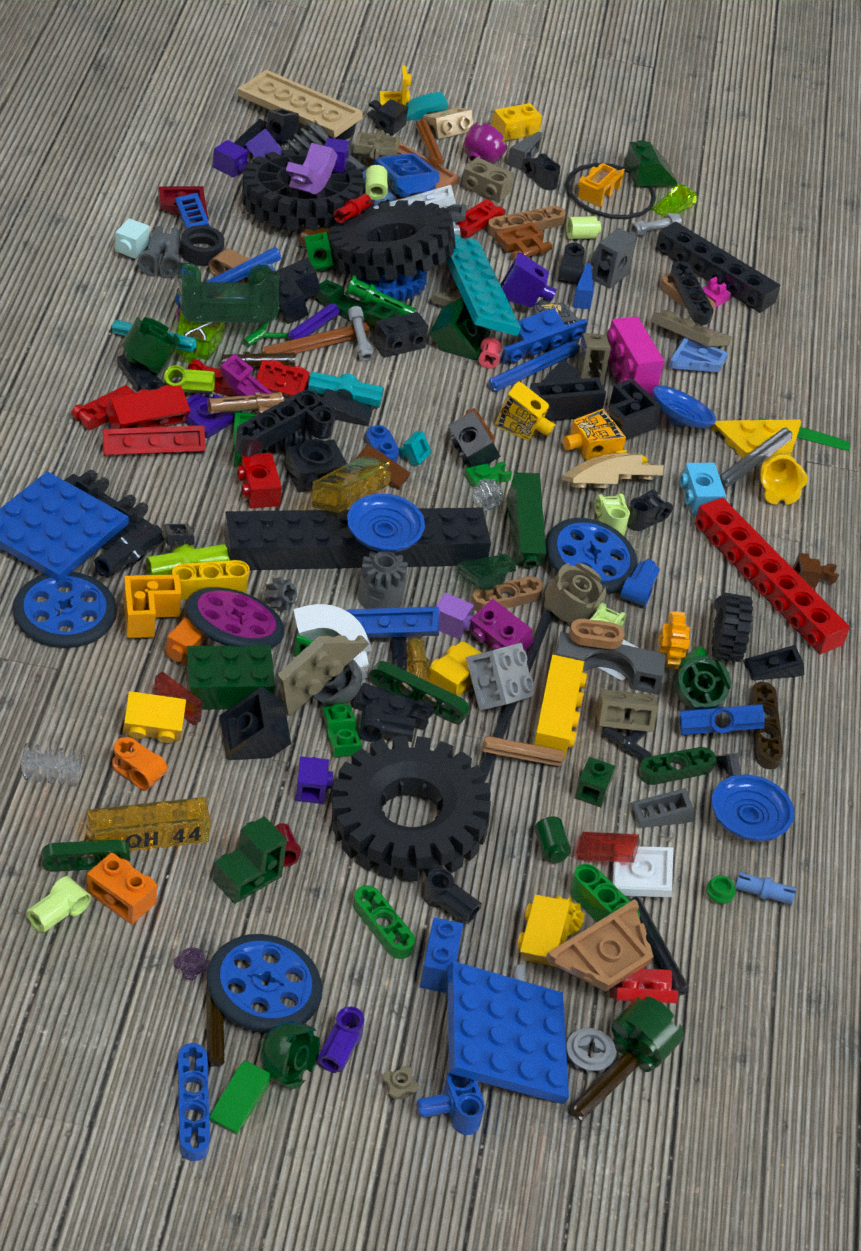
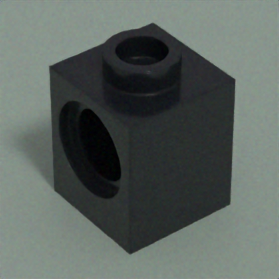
[267,108,299,144]

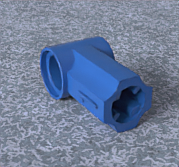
[620,559,660,607]

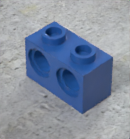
[419,917,463,993]

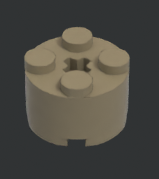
[544,563,606,625]

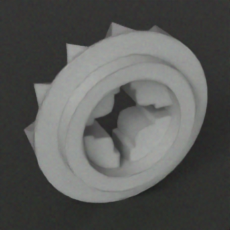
[566,1028,616,1074]

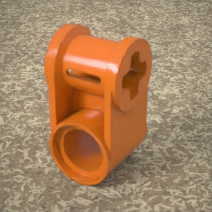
[112,737,168,791]

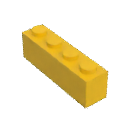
[534,654,587,758]

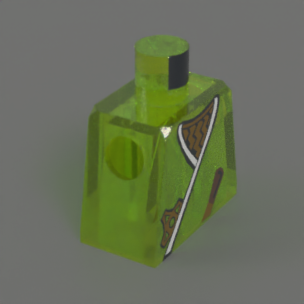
[176,311,225,362]

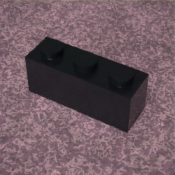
[530,377,606,420]

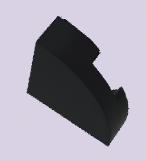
[716,753,742,778]

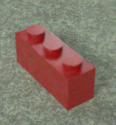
[106,385,191,429]

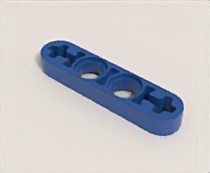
[177,1043,210,1161]

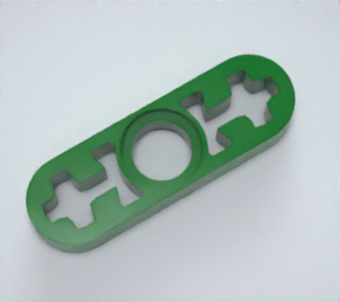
[353,885,415,959]

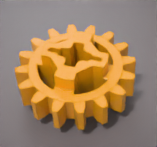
[658,611,690,670]

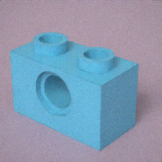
[679,463,726,515]

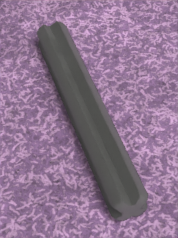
[719,427,793,487]

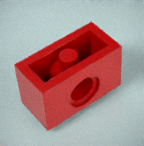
[237,453,282,509]

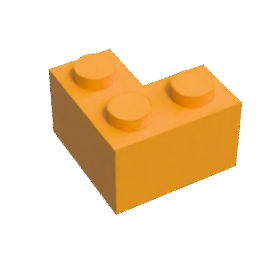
[123,574,181,638]

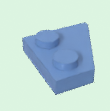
[668,337,728,372]

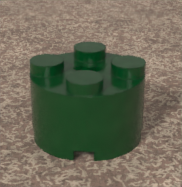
[122,317,180,373]
[611,996,684,1072]

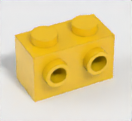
[491,103,543,141]
[123,691,186,743]
[518,894,574,967]

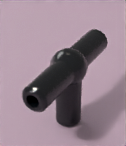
[602,727,652,760]

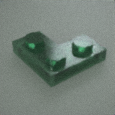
[457,554,516,590]

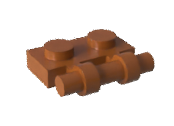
[494,222,552,260]

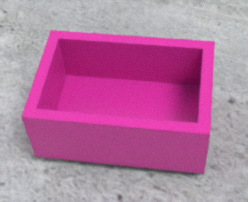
[607,316,664,396]

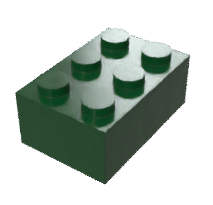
[185,645,275,710]

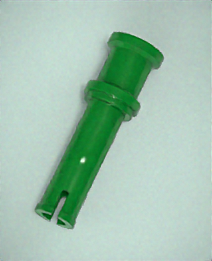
[345,275,416,316]

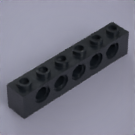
[655,221,781,313]

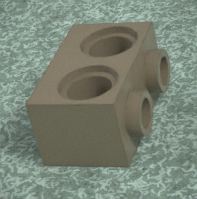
[462,157,515,203]
[596,689,658,732]

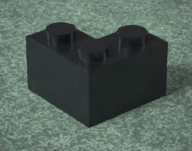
[265,258,322,324]
[608,378,662,440]

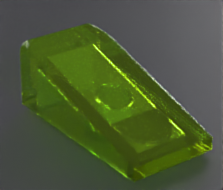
[652,183,697,218]

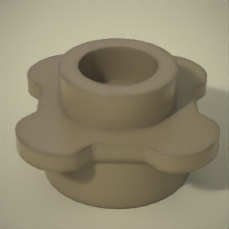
[383,1066,419,1099]

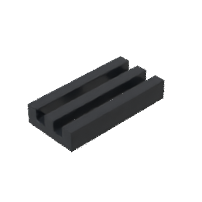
[163,524,194,546]

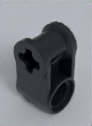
[523,153,561,190]
[558,243,585,283]
[627,490,673,531]

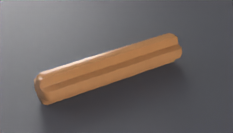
[482,736,564,766]

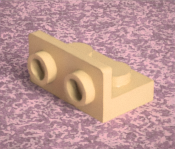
[423,107,473,139]

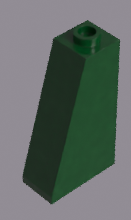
[506,472,546,568]

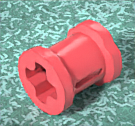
[479,337,502,369]

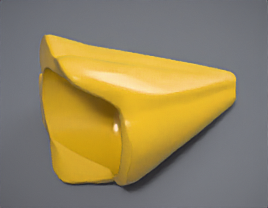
[760,454,808,505]

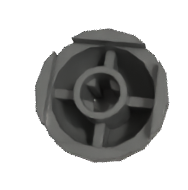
[312,659,362,706]

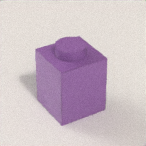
[435,593,474,640]

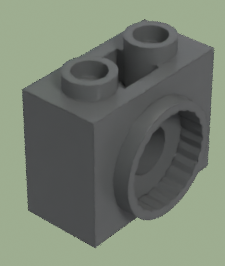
[591,228,637,289]

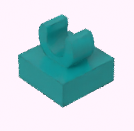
[399,431,431,466]

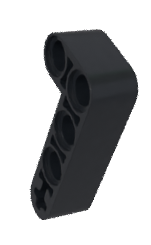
[235,390,335,457]

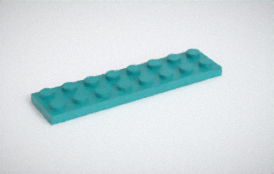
[446,233,521,336]

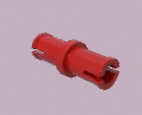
[333,194,372,223]

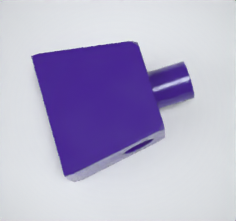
[500,252,556,308]

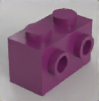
[470,599,533,651]

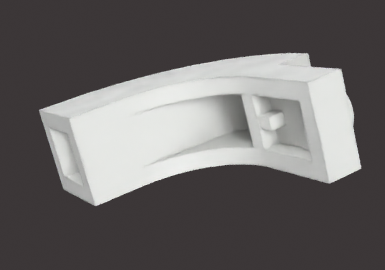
[293,604,373,679]

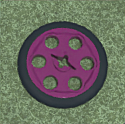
[186,587,284,649]

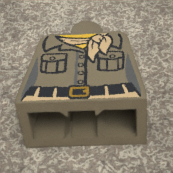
[578,333,610,386]

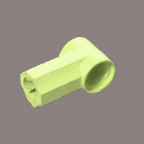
[27,876,91,932]

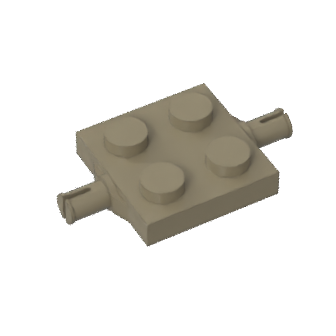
[353,129,401,159]

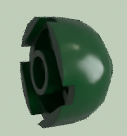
[675,655,731,710]
[259,1021,320,1089]

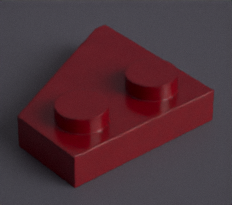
[158,186,208,222]

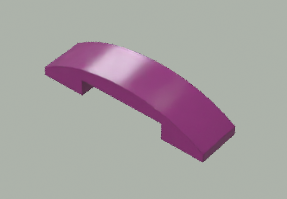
[219,353,272,414]

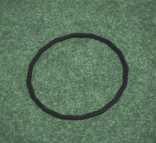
[565,163,656,219]

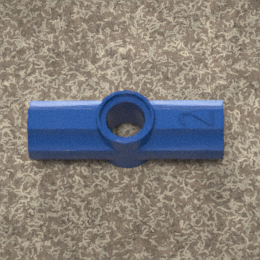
[679,704,765,735]

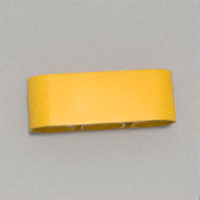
[172,560,249,600]

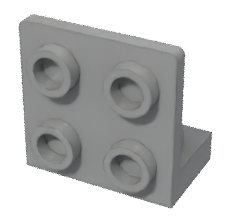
[466,643,535,710]

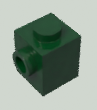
[575,757,616,808]

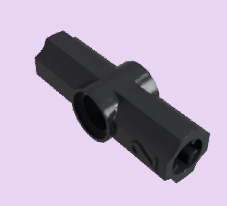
[94,523,164,578]

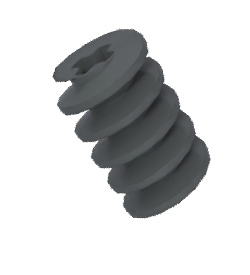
[280,119,329,155]

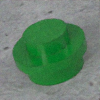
[706,875,736,904]

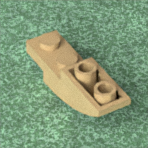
[562,453,664,488]

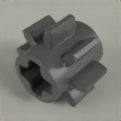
[264,577,297,611]

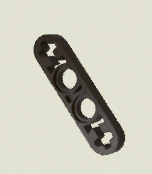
[750,682,783,769]

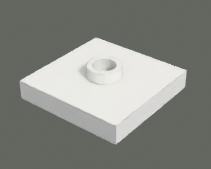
[613,846,673,897]

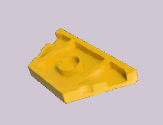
[711,420,801,459]

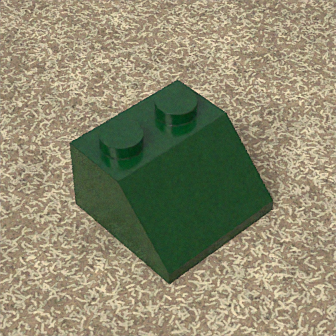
[626,140,678,186]
[429,298,491,360]

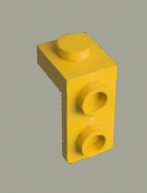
[379,65,411,106]

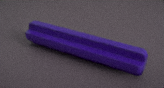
[287,304,340,340]

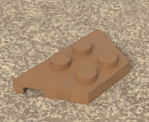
[546,899,654,992]

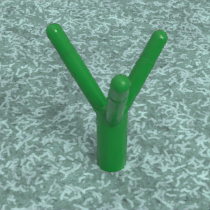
[243,305,288,347]

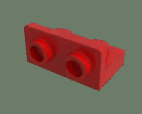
[256,360,310,398]
[610,968,678,1003]

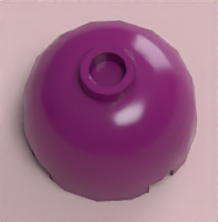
[463,122,507,164]

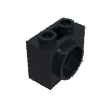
[285,439,348,493]

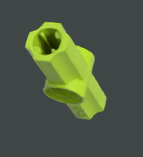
[146,544,229,575]

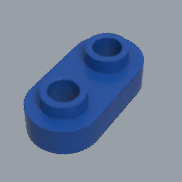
[365,425,399,462]

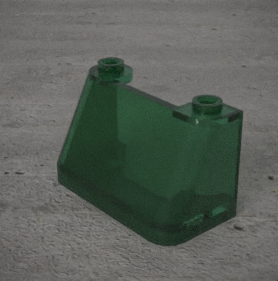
[177,263,279,323]

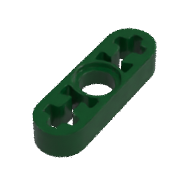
[638,747,716,785]
[41,840,131,872]

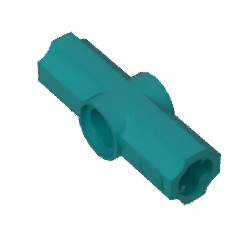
[308,371,384,408]

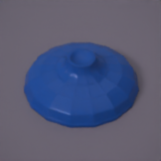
[652,386,717,429]
[347,494,425,552]
[711,774,794,842]

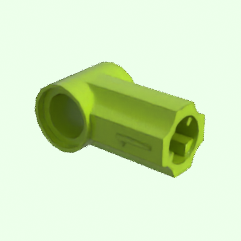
[164,365,215,394]

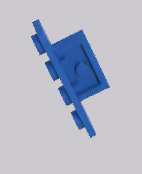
[501,308,588,364]

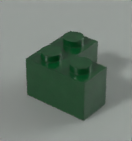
[213,816,287,904]

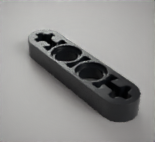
[670,261,714,325]

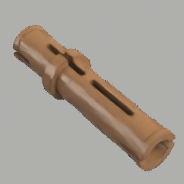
[207,392,284,415]

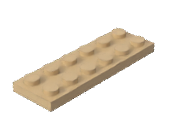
[238,70,363,138]

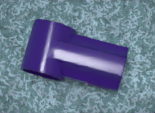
[317,1006,365,1073]

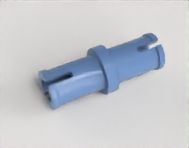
[735,871,797,906]

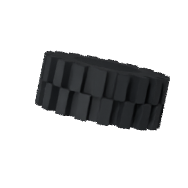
[711,592,753,662]

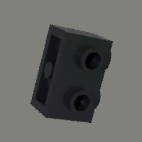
[373,312,429,358]

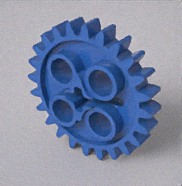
[358,269,427,302]

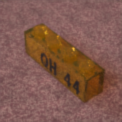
[312,456,391,513]
[86,797,211,856]

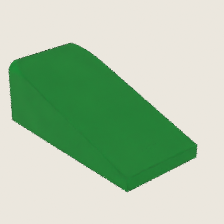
[209,1060,271,1135]

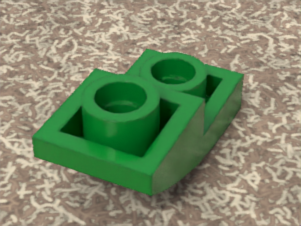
[322,704,362,757]

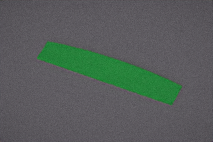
[759,418,851,451]

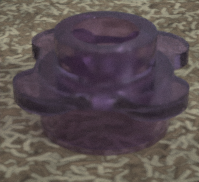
[173,947,210,980]

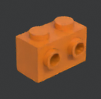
[86,852,158,925]

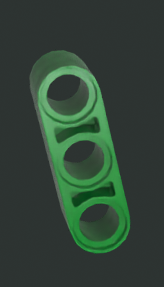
[570,864,640,922]

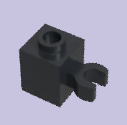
[367,99,408,136]

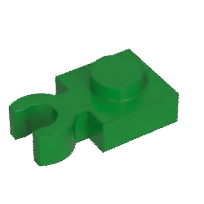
[464,462,512,492]

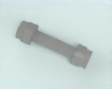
[630,213,681,236]
[348,306,374,361]

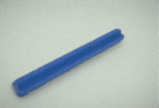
[175,247,282,309]
[488,340,580,392]

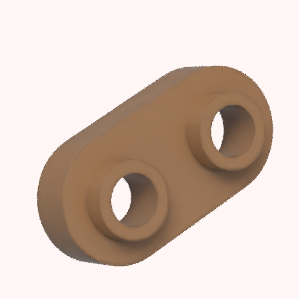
[569,619,625,649]

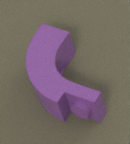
[286,143,338,194]

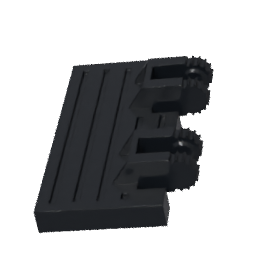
[64,469,150,551]

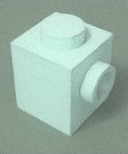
[115,218,149,259]

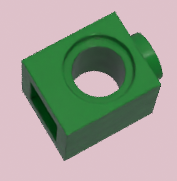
[304,232,334,271]

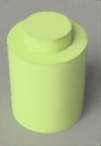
[365,165,388,200]
[566,216,601,239]

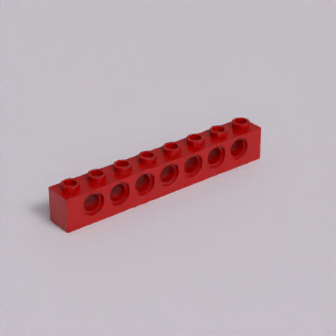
[694,497,850,655]

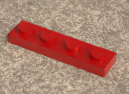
[102,425,206,455]

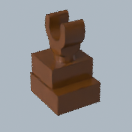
[793,553,839,588]

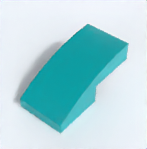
[406,92,448,121]

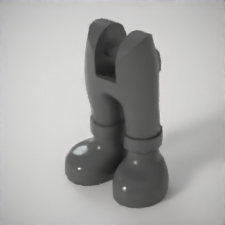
[137,226,182,279]

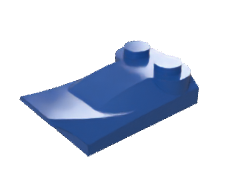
[374,153,439,197]

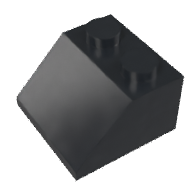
[219,687,291,760]

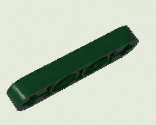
[369,661,470,724]

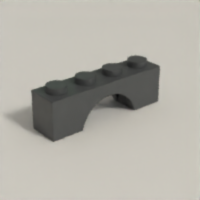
[555,631,666,695]

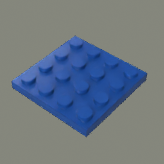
[0,471,129,582]
[447,961,569,1104]

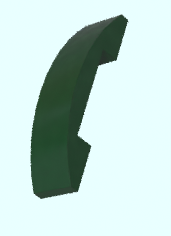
[314,279,399,326]

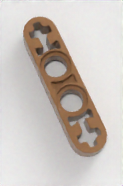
[487,206,566,238]

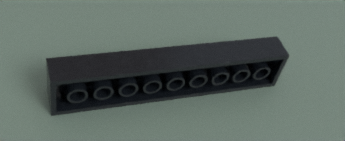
[224,507,491,570]

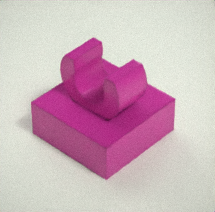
[703,277,731,308]

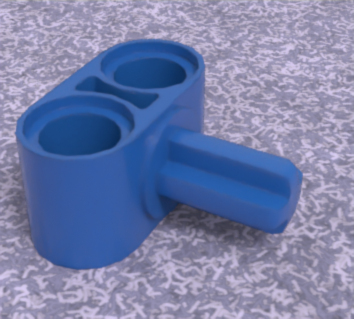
[417,1071,485,1135]

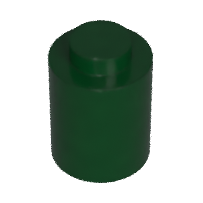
[534,816,571,863]

